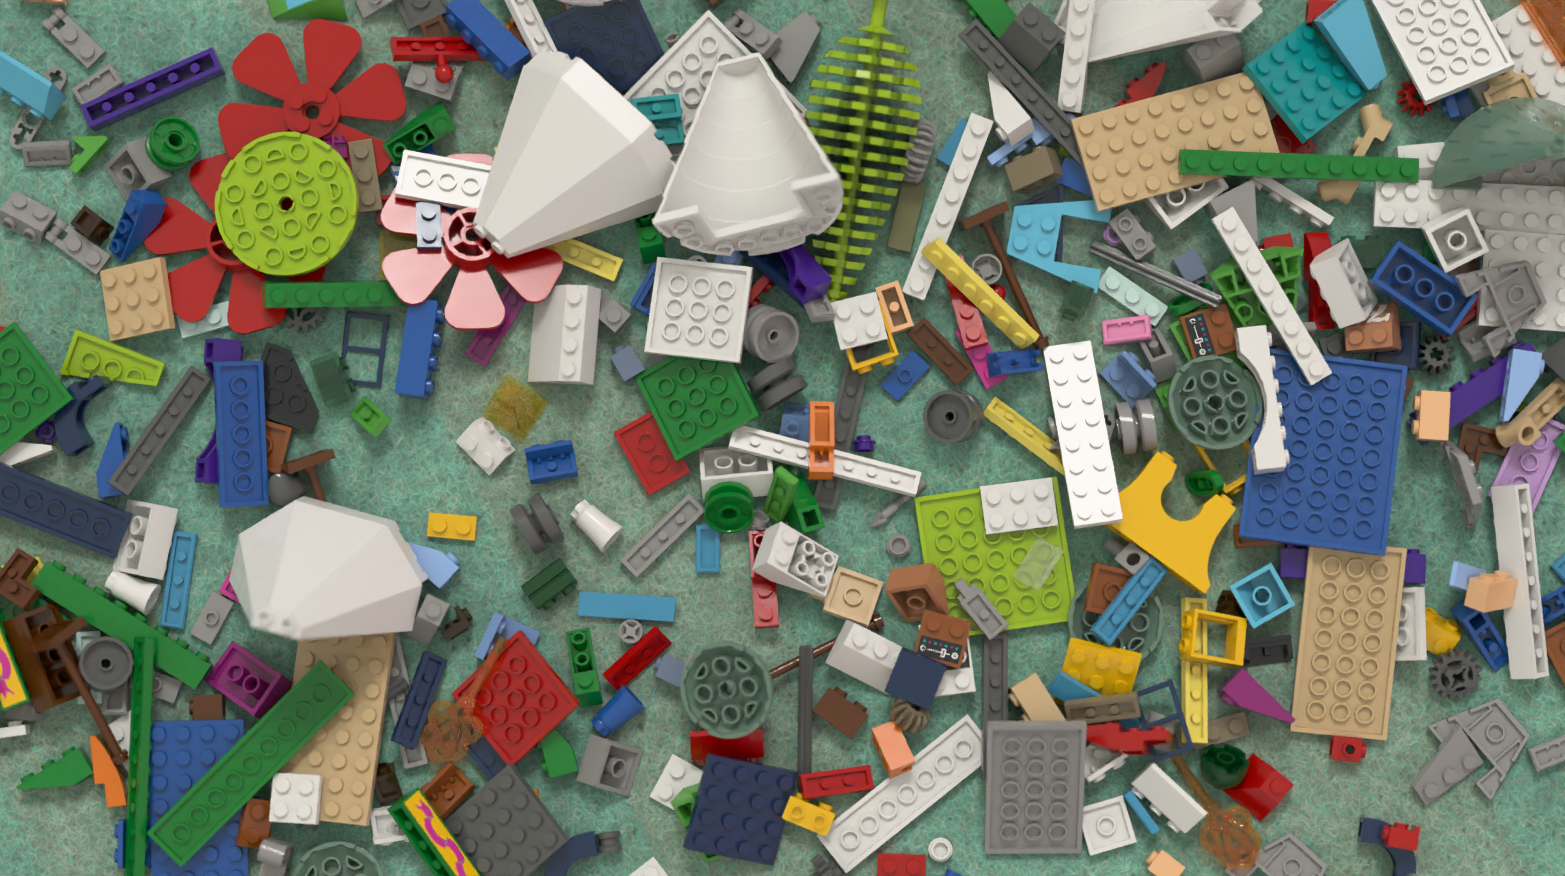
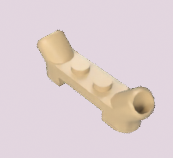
[1316,103,1393,205]
[1495,378,1565,448]

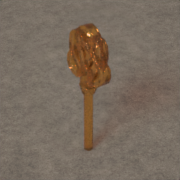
[420,635,508,763]
[1169,745,1262,868]

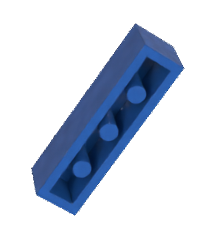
[445,0,531,80]

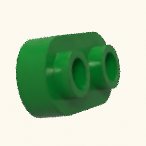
[1168,283,1214,317]
[1185,470,1224,496]

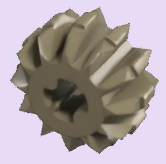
[889,697,932,734]

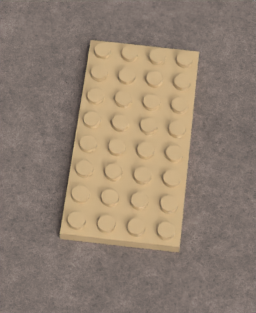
[1070,72,1280,213]
[1289,546,1407,741]
[279,632,396,826]

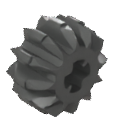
[1419,335,1456,376]

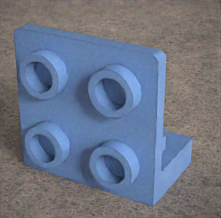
[1099,350,1157,408]
[779,401,809,442]
[474,612,540,661]

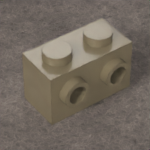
[1004,145,1064,195]

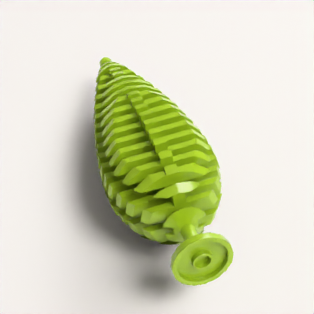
[805,0,922,303]

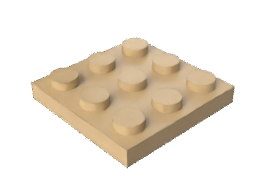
[100,257,175,342]

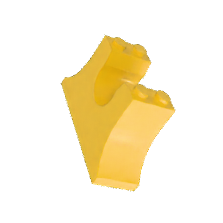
[1104,451,1236,595]

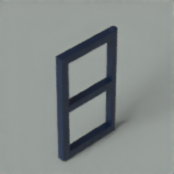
[338,311,389,388]
[1137,679,1194,763]

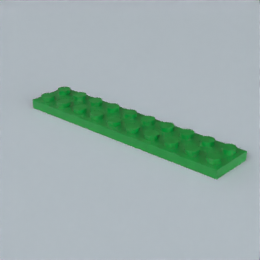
[147,659,355,867]

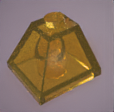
[482,374,549,442]

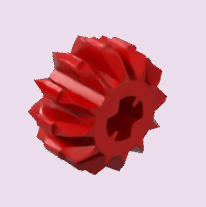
[1396,78,1437,117]

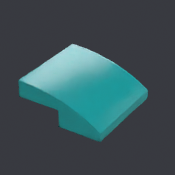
[631,93,685,147]

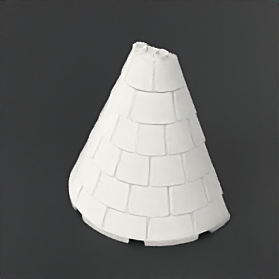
[653,52,844,256]

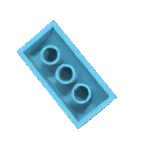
[0,50,67,121]

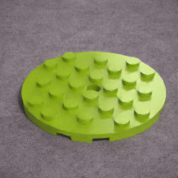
[215,132,359,277]

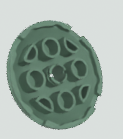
[1167,355,1262,450]
[1067,580,1164,662]
[680,641,773,739]
[291,841,384,876]

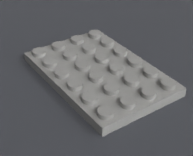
[984,721,1087,854]

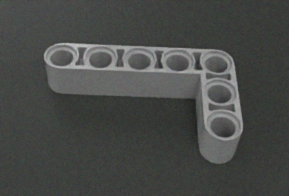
[257,837,295,876]

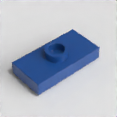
[880,350,930,402]

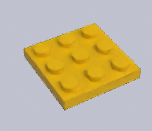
[1054,637,1142,705]

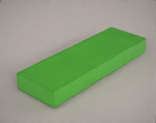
[763,466,799,523]

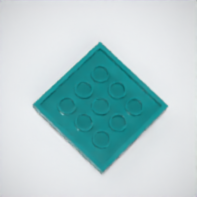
[1242,22,1367,144]

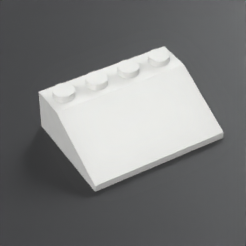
[528,285,601,385]

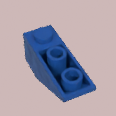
[109,189,167,263]
[96,422,135,499]

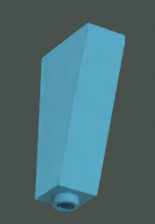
[1313,0,1388,90]

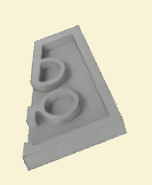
[1410,724,1484,805]

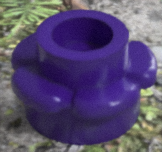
[36,420,57,444]
[852,435,876,452]

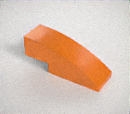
[808,401,835,480]
[90,735,128,808]

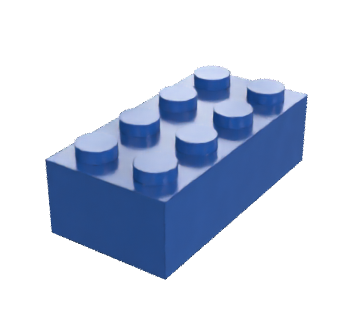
[1367,240,1479,338]
[395,299,445,400]

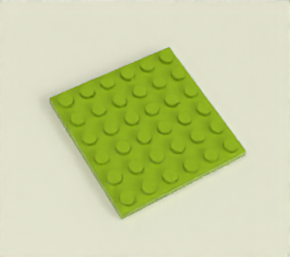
[914,477,1075,636]

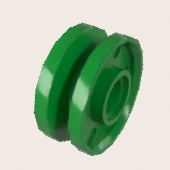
[145,117,200,171]
[703,481,755,534]

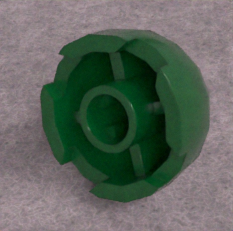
[1200,744,1250,789]

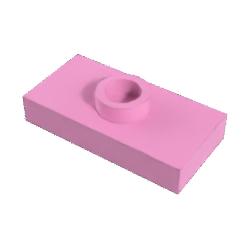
[1102,315,1153,346]

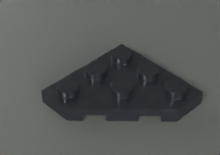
[261,342,320,434]

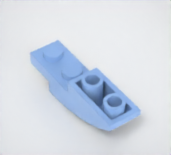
[985,114,1075,168]

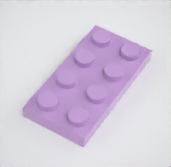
[1487,419,1565,515]

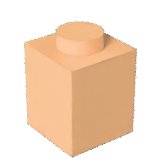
[1145,849,1186,876]

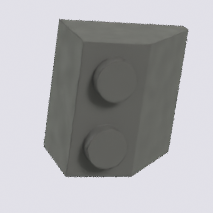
[998,2,1066,74]

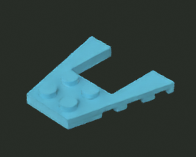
[1006,200,1111,294]

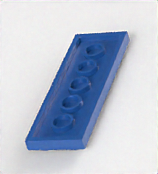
[213,360,269,507]

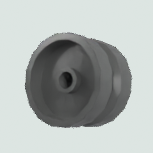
[746,356,808,412]
[923,390,984,443]
[509,493,565,555]
[77,636,133,693]

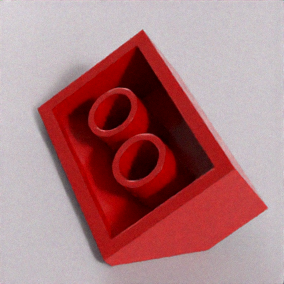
[690,728,764,765]

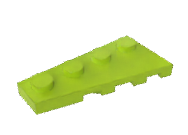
[59,329,167,386]

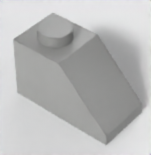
[595,286,632,335]
[1138,326,1177,383]

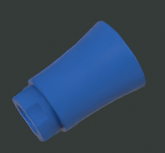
[591,684,646,738]

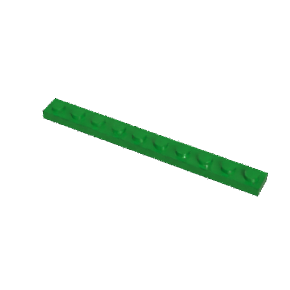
[1178,149,1419,183]
[124,636,156,876]

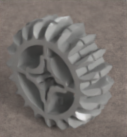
[897,119,937,183]

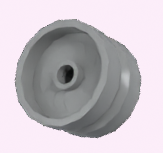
[743,304,799,363]
[1114,398,1158,455]

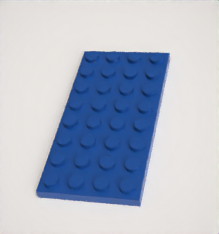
[148,719,250,876]

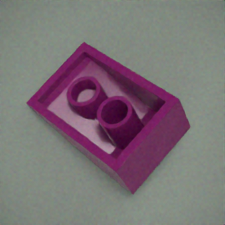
[204,641,293,719]
[1217,668,1296,723]

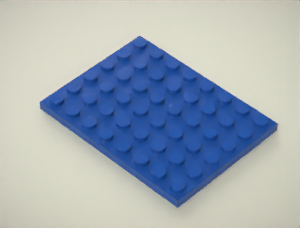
[1238,348,1408,557]

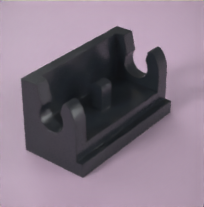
[1243,634,1293,666]

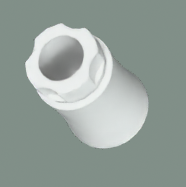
[569,499,624,552]
[104,570,161,616]

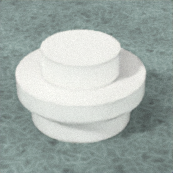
[928,837,953,862]

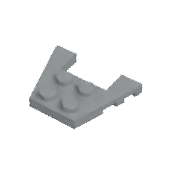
[1455,260,1547,358]
[1438,440,1484,531]
[1427,698,1530,800]
[1224,832,1327,876]

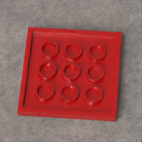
[451,630,581,766]

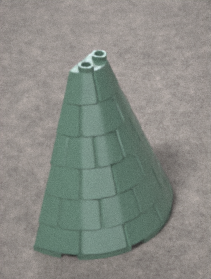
[1431,97,1565,191]

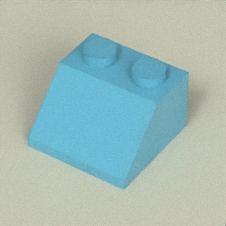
[1229,563,1295,629]

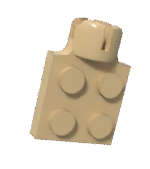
[1481,69,1538,106]
[807,566,883,628]

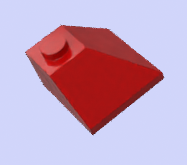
[1222,753,1294,821]

